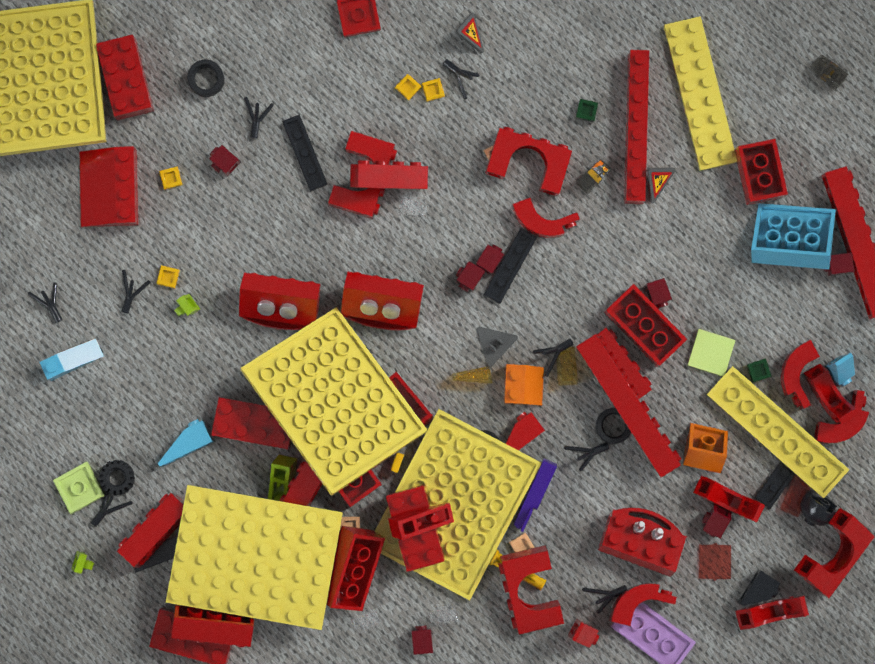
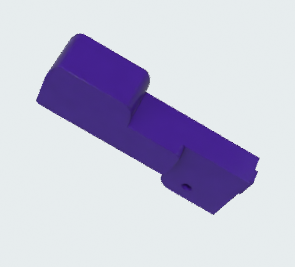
[514,458,557,532]

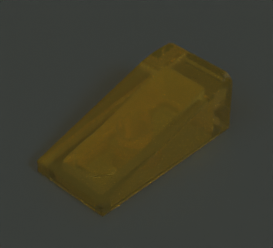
[556,347,578,386]
[452,366,493,384]

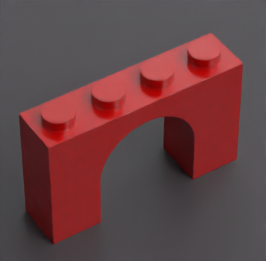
[485,127,572,196]
[328,131,397,219]
[794,508,875,598]
[498,545,564,635]

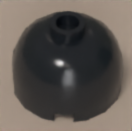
[800,490,838,526]

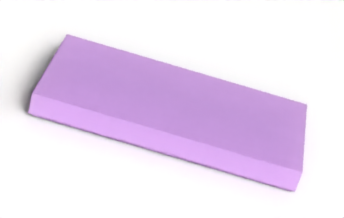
[610,602,696,664]

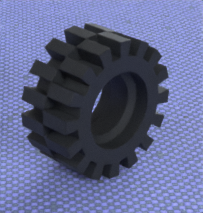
[99,460,135,496]

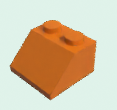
[504,364,544,406]
[683,423,728,473]

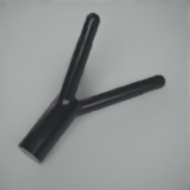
[443,59,480,100]
[244,97,274,138]
[121,270,150,314]
[28,282,63,323]
[533,338,574,377]
[564,442,609,471]
[91,491,132,527]
[582,585,627,614]

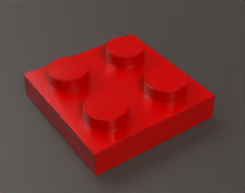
[336,0,381,38]

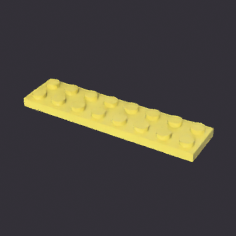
[663,16,738,171]
[707,366,849,498]

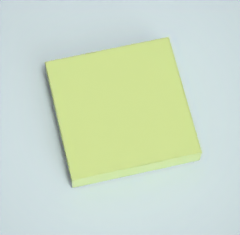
[687,329,735,377]
[53,462,106,515]

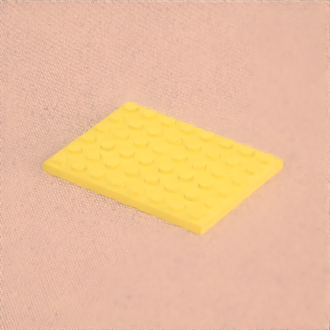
[0,0,107,156]
[241,307,427,496]
[375,409,542,600]
[166,485,343,630]

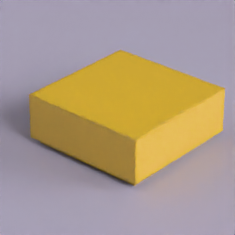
[395,74,422,101]
[422,78,445,102]
[159,166,183,190]
[156,265,180,289]
[391,453,404,473]

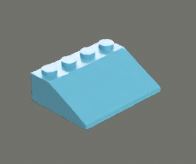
[751,203,836,269]

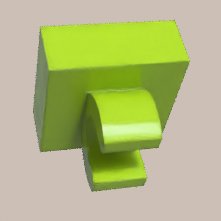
[174,294,200,316]
[71,551,94,574]

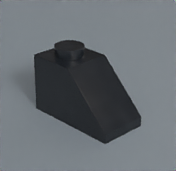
[737,570,781,606]

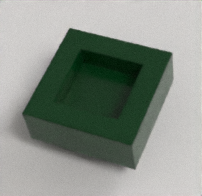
[576,99,598,122]
[746,358,772,383]

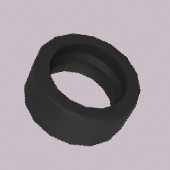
[187,59,225,97]
[595,407,631,444]

